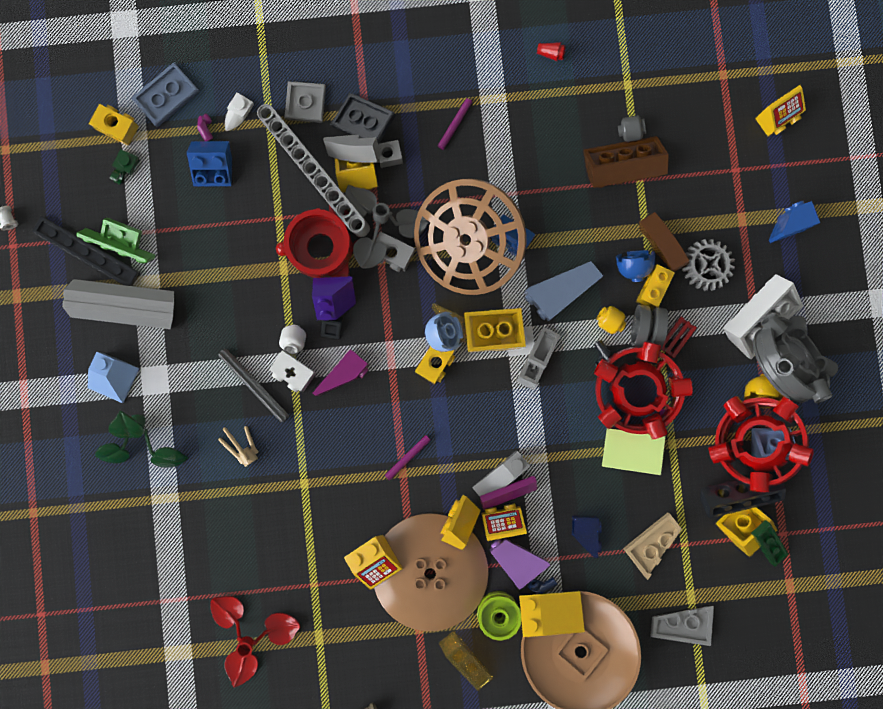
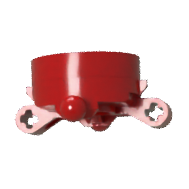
[276,205,357,278]

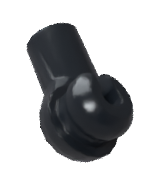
[594,340,611,367]

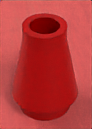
[537,42,566,62]

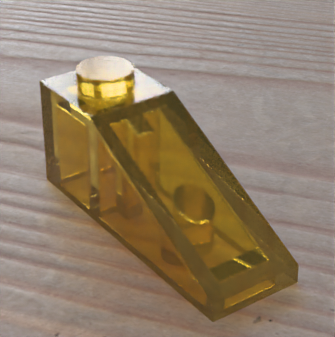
[439,631,493,691]

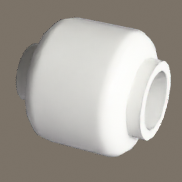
[279,325,306,354]

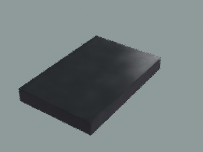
[331,93,396,145]

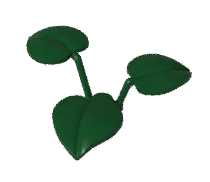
[95,411,188,468]

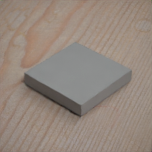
[284,81,326,123]

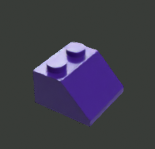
[312,277,356,321]

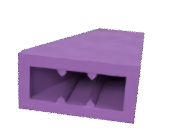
[489,538,550,590]

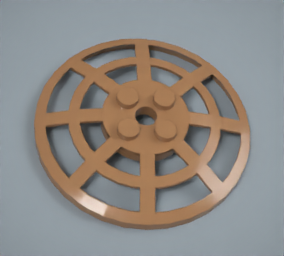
[414,179,526,295]

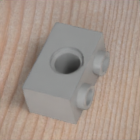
[376,232,415,272]

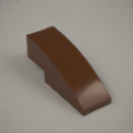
[639,212,689,272]

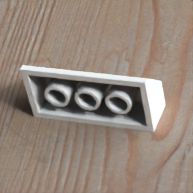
[723,274,803,359]

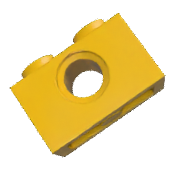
[89,104,139,146]
[636,264,675,310]
[415,346,456,384]

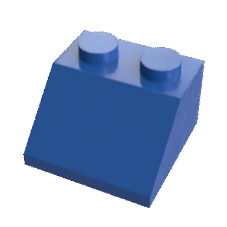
[769,201,820,243]

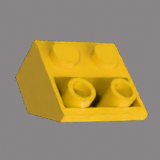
[441,495,480,550]

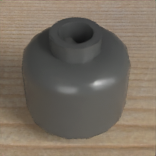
[618,115,646,142]

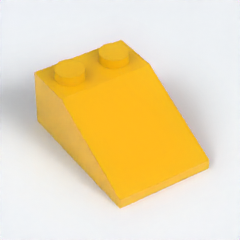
[464,308,526,352]
[519,591,585,637]

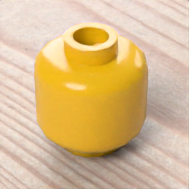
[597,306,626,334]

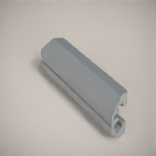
[62,279,174,329]

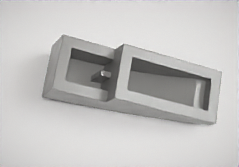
[323,135,381,163]
[516,327,560,390]

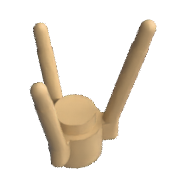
[218,426,258,467]

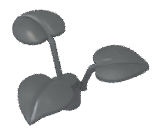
[345,185,429,268]

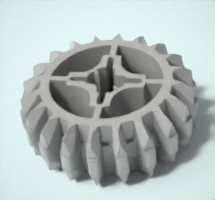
[682,239,735,291]

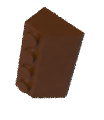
[583,136,668,188]

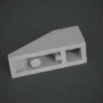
[472,451,530,496]

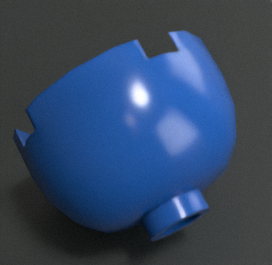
[616,250,655,282]

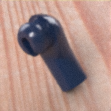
[529,577,558,594]

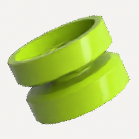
[477,591,521,641]

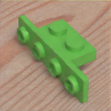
[77,218,155,263]

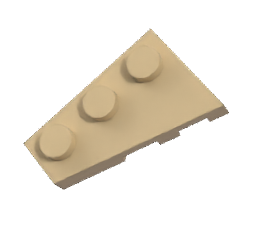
[623,512,681,580]

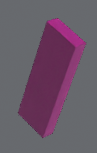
[480,476,537,510]

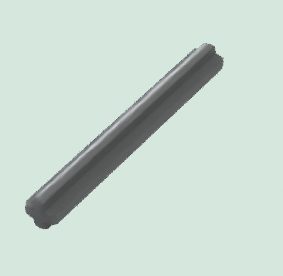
[218,348,289,422]

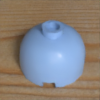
[425,312,463,352]

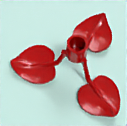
[210,596,300,687]

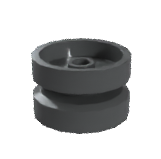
[631,304,668,350]

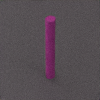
[438,98,472,150]
[385,435,431,481]

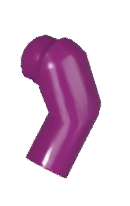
[197,114,213,141]

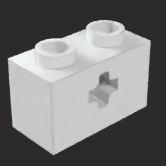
[269,351,316,393]

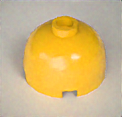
[744,374,783,408]

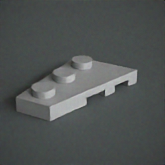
[650,606,714,646]

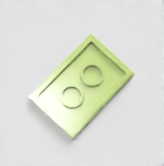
[602,429,665,475]

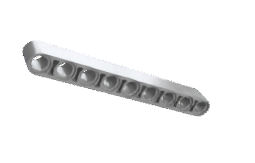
[257,104,370,237]

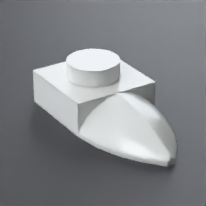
[225,93,254,131]

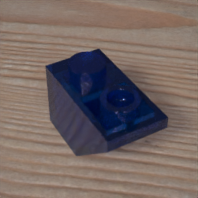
[572,516,602,558]

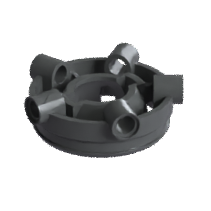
[753,313,838,403]

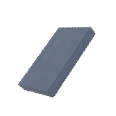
[131,62,200,127]

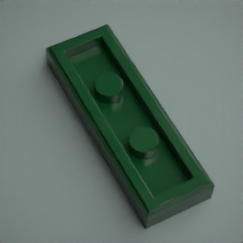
[751,520,789,567]

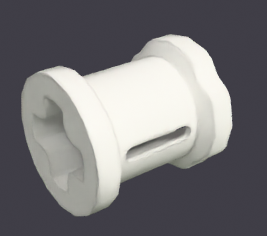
[0,206,18,231]

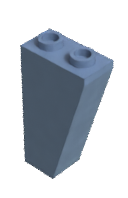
[524,261,603,321]

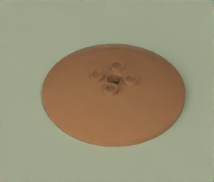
[374,513,488,631]
[521,591,641,709]

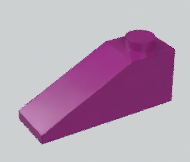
[313,349,369,396]

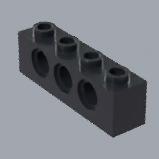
[700,471,786,519]

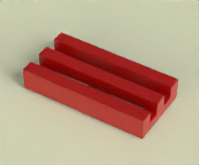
[661,316,697,358]

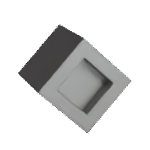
[376,140,403,168]

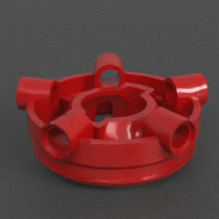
[594,341,693,440]
[708,396,814,492]

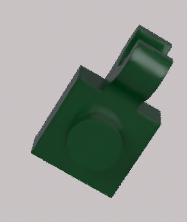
[110,149,140,185]

